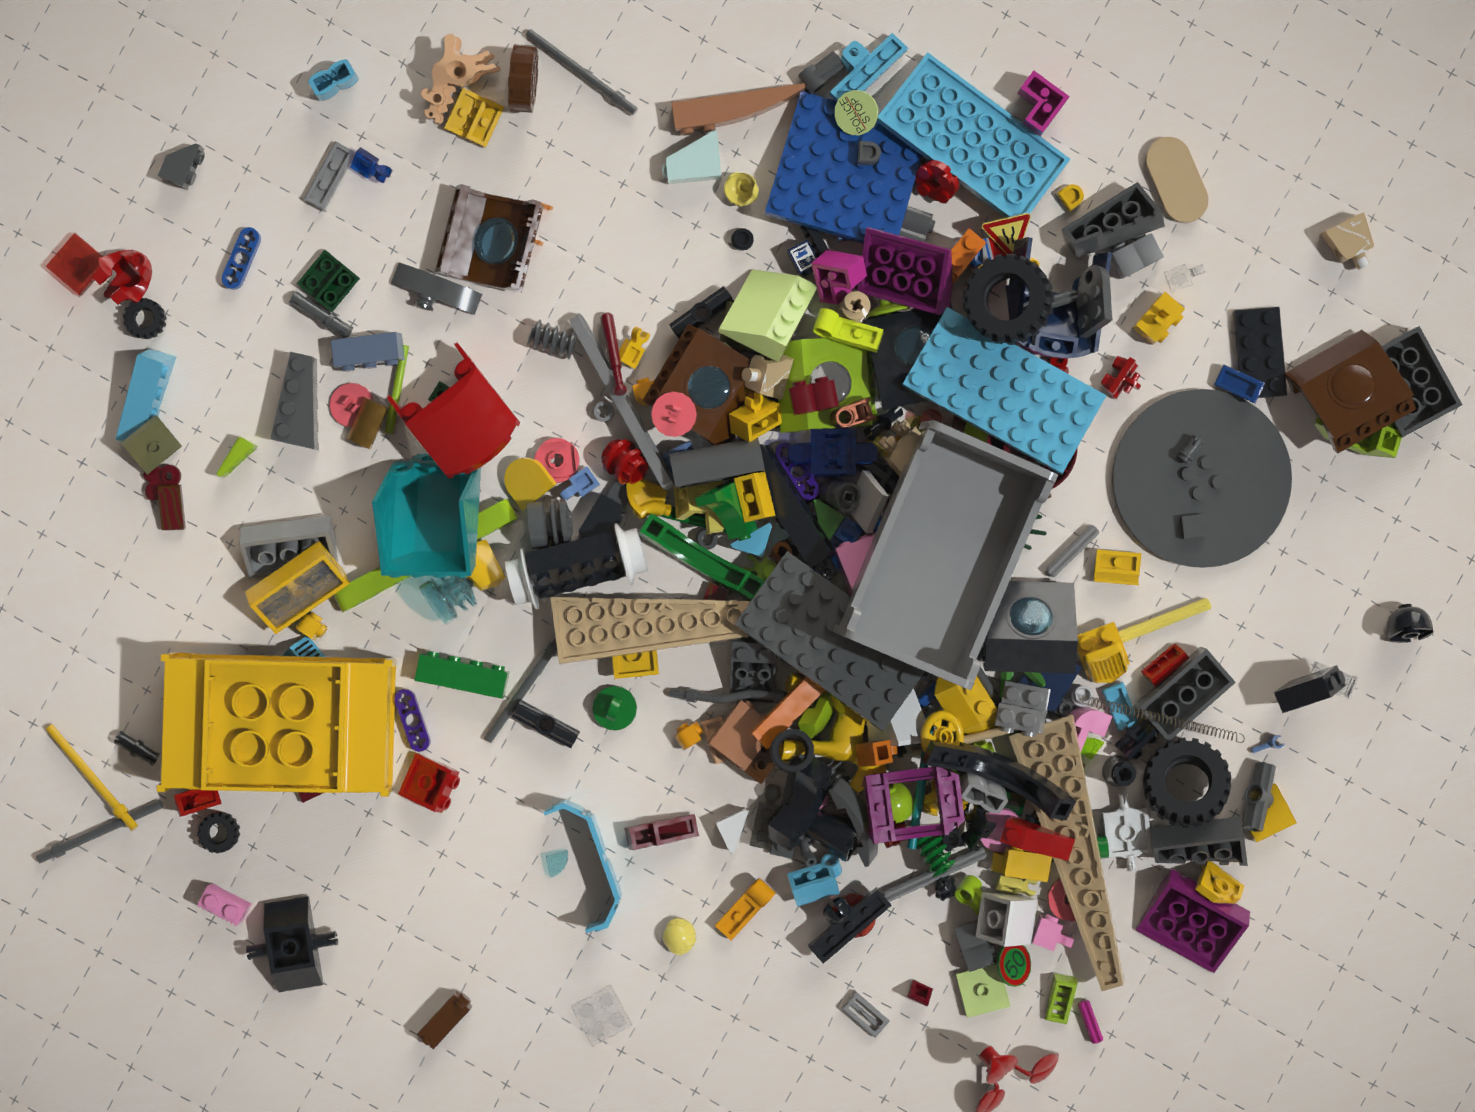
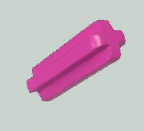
[1078,1000,1103,1044]

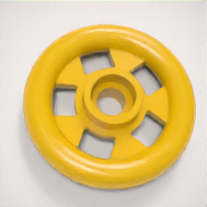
[920,710,964,753]

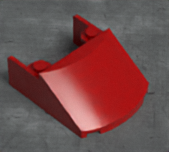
[386,342,520,479]

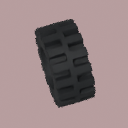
[123,298,167,339]
[197,812,240,853]

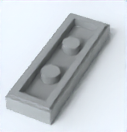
[303,141,356,211]

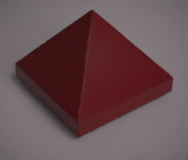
[907,979,933,1006]

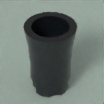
[1102,756,1136,787]

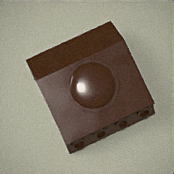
[1284,330,1416,454]

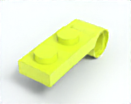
[813,308,884,353]

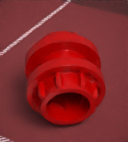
[601,439,649,484]

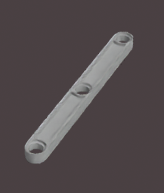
[569,313,675,490]

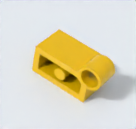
[990,846,1052,882]

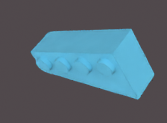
[115,349,176,442]

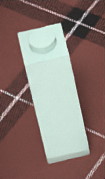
[662,131,721,184]

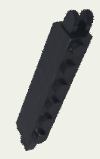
[736,437,838,580]

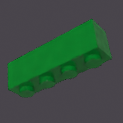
[414,650,510,699]

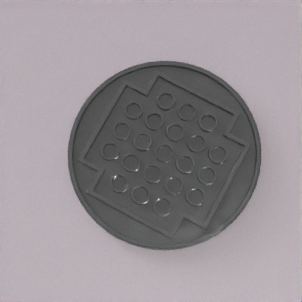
[1112,389,1292,568]

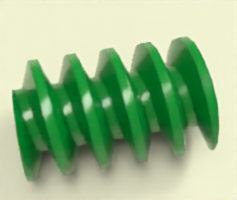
[916,836,956,877]

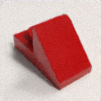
[173,789,222,817]

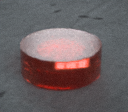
[919,409,942,424]

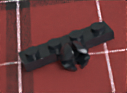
[808,887,892,964]

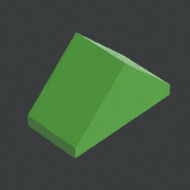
[813,499,845,540]

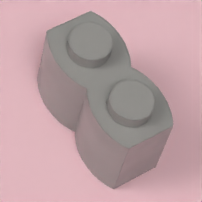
[1111,233,1164,279]
[959,772,1008,813]

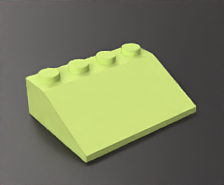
[718,269,817,362]

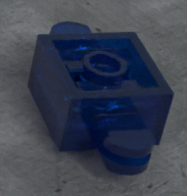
[788,429,878,477]

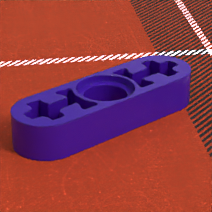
[775,442,819,502]
[395,689,431,752]

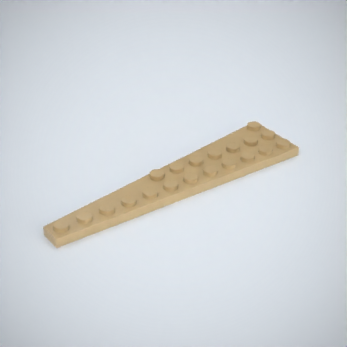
[550,597,751,664]
[1009,714,1124,991]

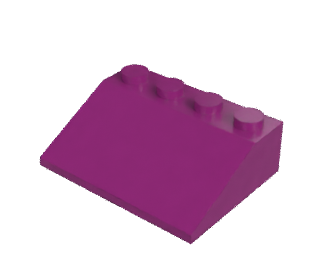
[857,227,953,315]
[1136,868,1250,973]

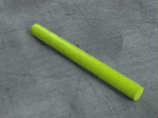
[385,345,409,434]

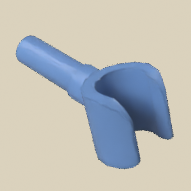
[1251,735,1285,753]

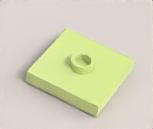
[955,962,1011,1018]

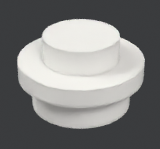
[1071,685,1094,707]

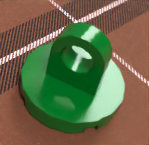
[592,686,637,731]

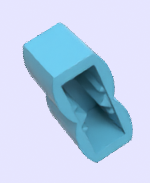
[308,59,359,101]

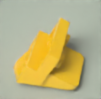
[1077,622,1130,683]

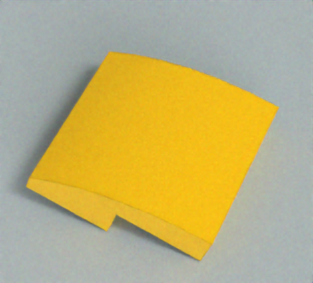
[443,87,505,148]

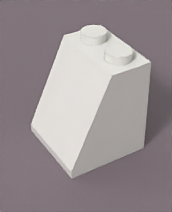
[867,689,931,746]
[976,892,1038,947]

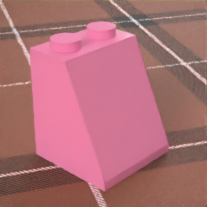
[835,534,875,597]

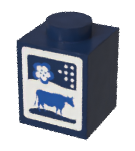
[787,240,817,277]

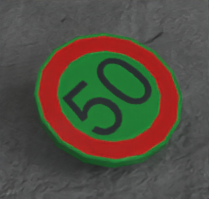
[996,945,1031,987]

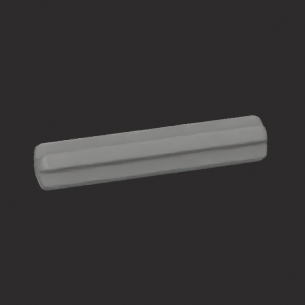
[1046,525,1100,577]

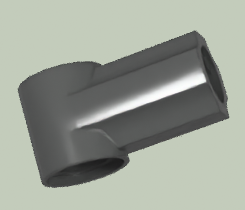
[798,51,845,94]

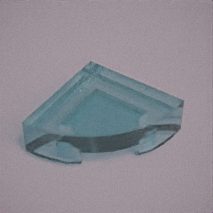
[546,850,568,878]

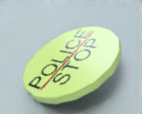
[835,90,878,135]

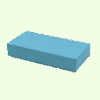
[1102,682,1138,732]

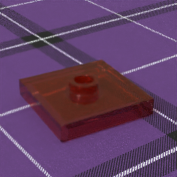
[46,233,103,296]

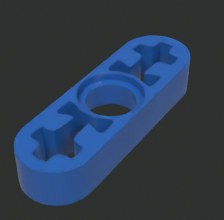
[222,227,261,290]

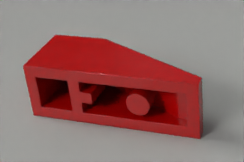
[1000,816,1076,861]

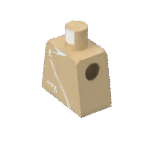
[1320,212,1374,270]
[742,354,794,399]

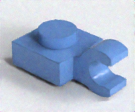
[560,466,600,501]

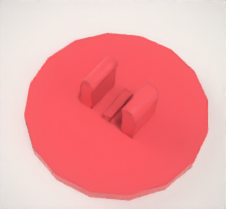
[329,383,374,427]
[651,391,697,437]

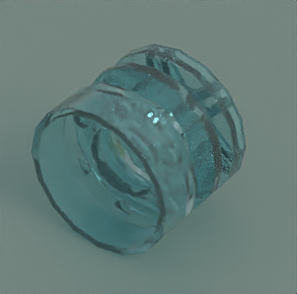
[419,576,478,625]

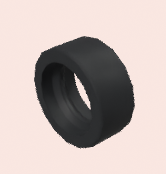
[770,729,814,773]

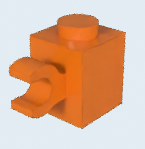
[855,740,898,767]

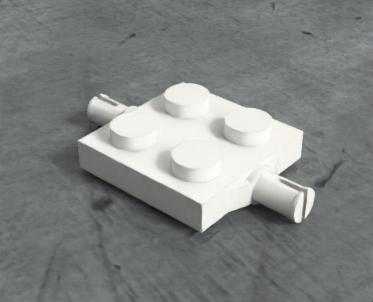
[1102,794,1153,871]

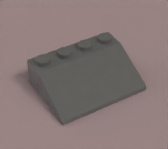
[1382,326,1463,437]

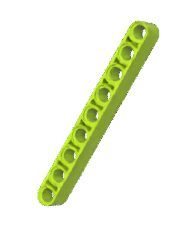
[333,499,518,613]

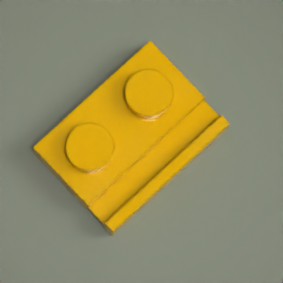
[1093,549,1142,586]

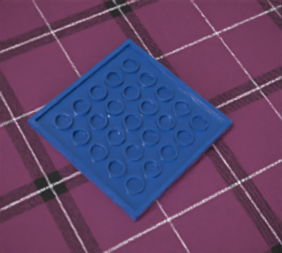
[764,91,922,244]

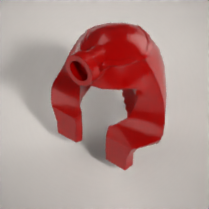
[92,249,152,305]

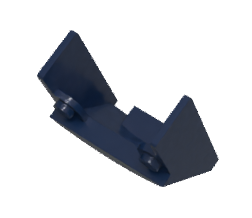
[1005,237,1112,359]

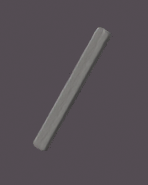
[883,846,987,902]

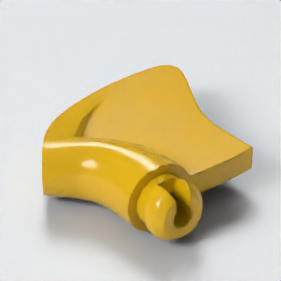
[626,478,672,520]

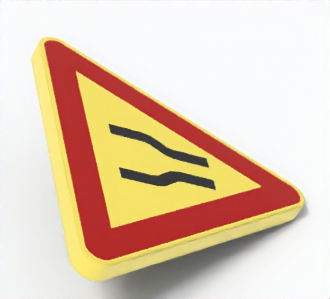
[982,213,1031,255]

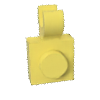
[995,876,1037,897]

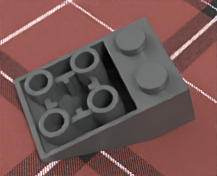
[729,637,777,703]

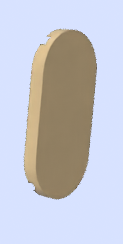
[1145,137,1209,223]

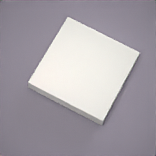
[849,470,889,533]

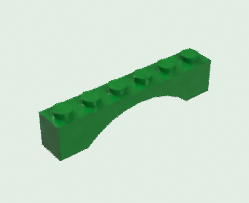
[639,513,765,601]

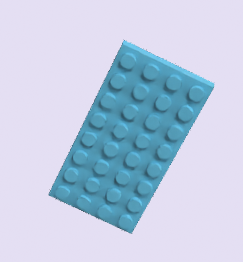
[877,52,1070,218]
[902,307,1107,475]

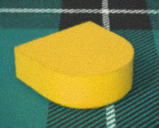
[1056,184,1084,212]

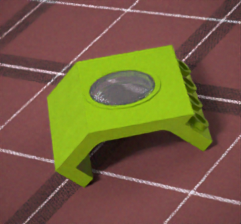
[778,338,877,433]

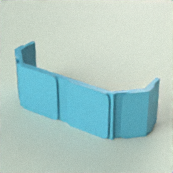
[543,799,622,933]

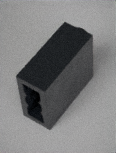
[1274,665,1346,713]

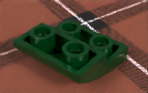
[296,249,360,312]

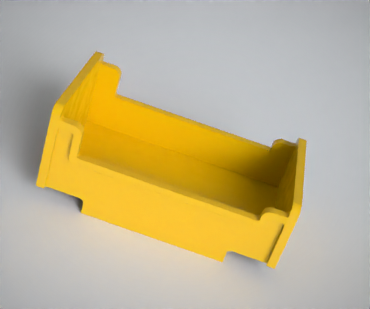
[157,652,396,797]

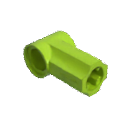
[955,875,982,916]

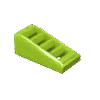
[216,436,258,478]
[1045,973,1078,1024]

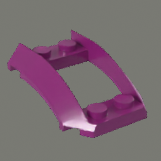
[862,767,965,844]

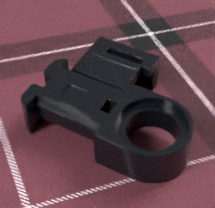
[961,803,996,851]

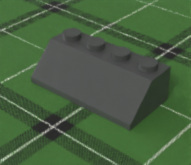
[1133,647,1236,742]

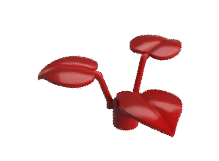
[975,1046,1059,1112]

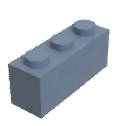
[331,332,405,372]

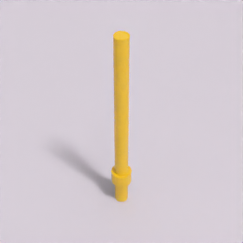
[46,724,139,831]

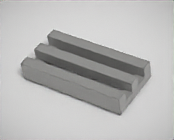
[841,991,890,1038]

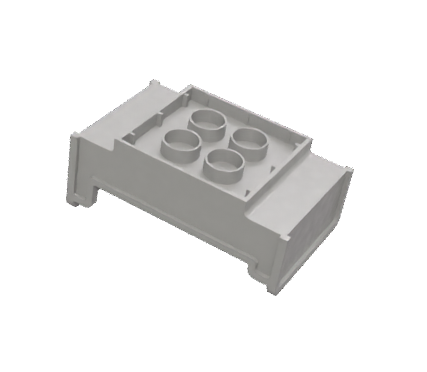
[832,420,1058,690]

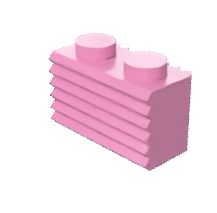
[198,883,252,926]

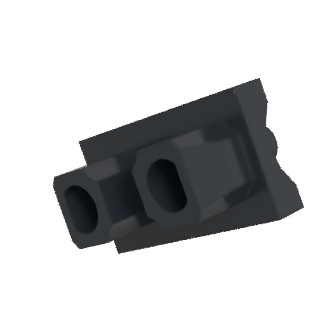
[1115,717,1158,760]

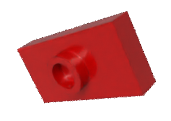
[1141,643,1189,687]

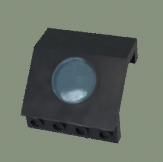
[862,302,953,410]
[982,581,1078,674]

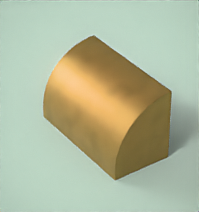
[346,397,389,449]

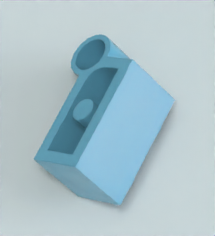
[787,853,842,906]

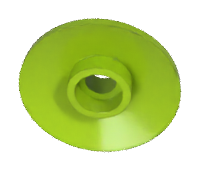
[866,300,910,318]

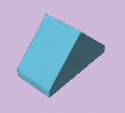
[730,523,772,557]

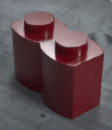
[788,376,839,416]

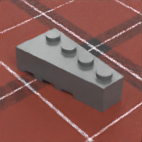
[1062,182,1165,258]
[271,352,319,451]
[1150,816,1248,866]

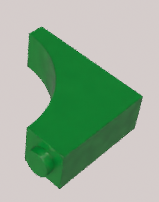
[695,480,758,541]

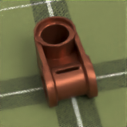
[830,397,877,428]

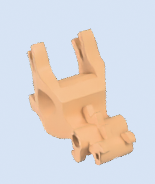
[421,34,501,124]

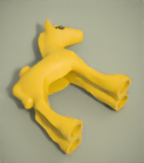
[778,672,887,793]

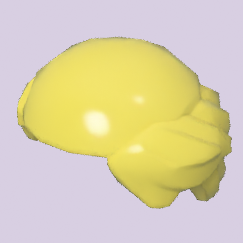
[724,172,759,206]
[662,918,696,955]

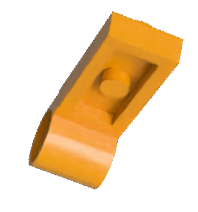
[715,877,776,941]

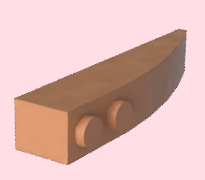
[671,83,805,136]

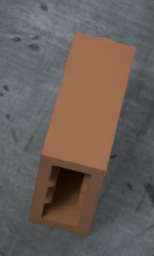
[706,699,767,771]

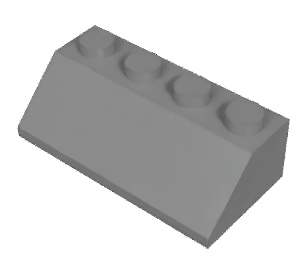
[239,515,338,578]

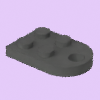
[1076,265,1113,339]

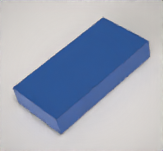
[1214,364,1265,404]

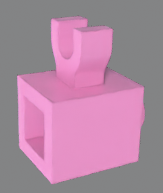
[1032,914,1074,951]

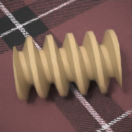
[836,291,870,323]

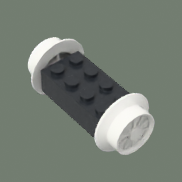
[505,524,648,610]

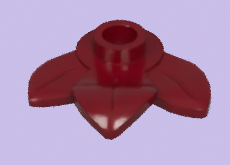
[143,465,181,501]

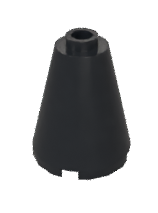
[806,812,859,862]

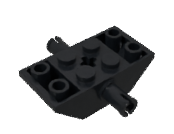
[246,896,338,992]

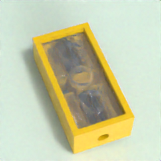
[245,541,350,634]

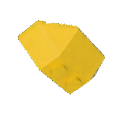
[934,676,1000,734]

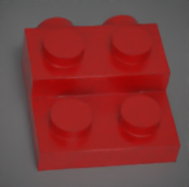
[398,753,460,813]

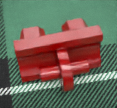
[1101,356,1141,399]

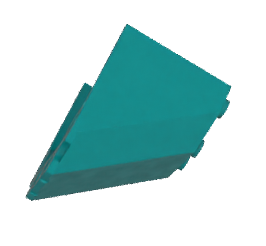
[372,454,481,578]

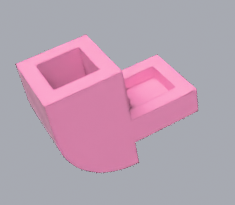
[1069,707,1113,752]

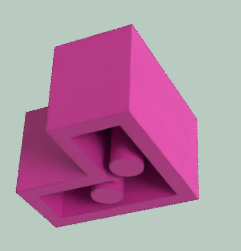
[1017,70,1070,136]
[811,250,867,305]

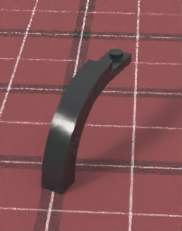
[921,741,1076,821]

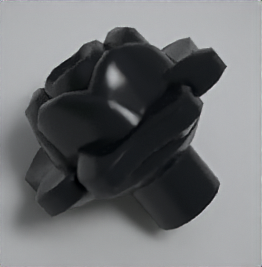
[935,875,957,901]

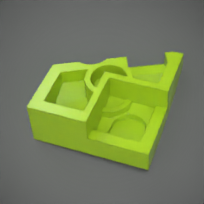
[798,693,833,739]

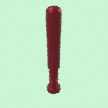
[600,312,627,396]

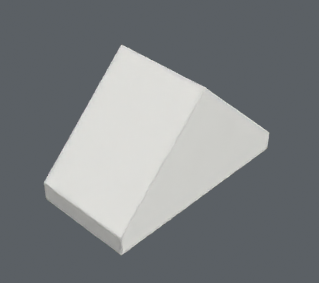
[716,808,749,854]

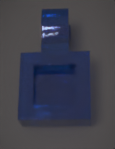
[350,147,393,183]

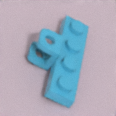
[829,33,908,102]

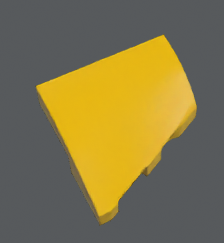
[465,539,505,591]
[1243,783,1297,843]

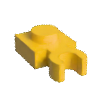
[619,326,650,369]

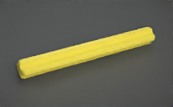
[1118,598,1211,643]

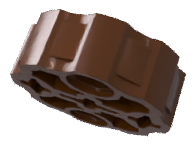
[508,44,539,113]

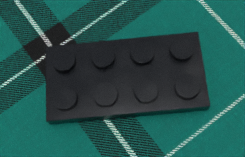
[1233,307,1287,400]

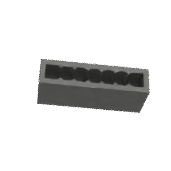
[669,438,765,489]

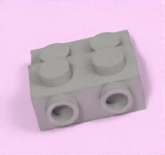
[995,681,1051,737]

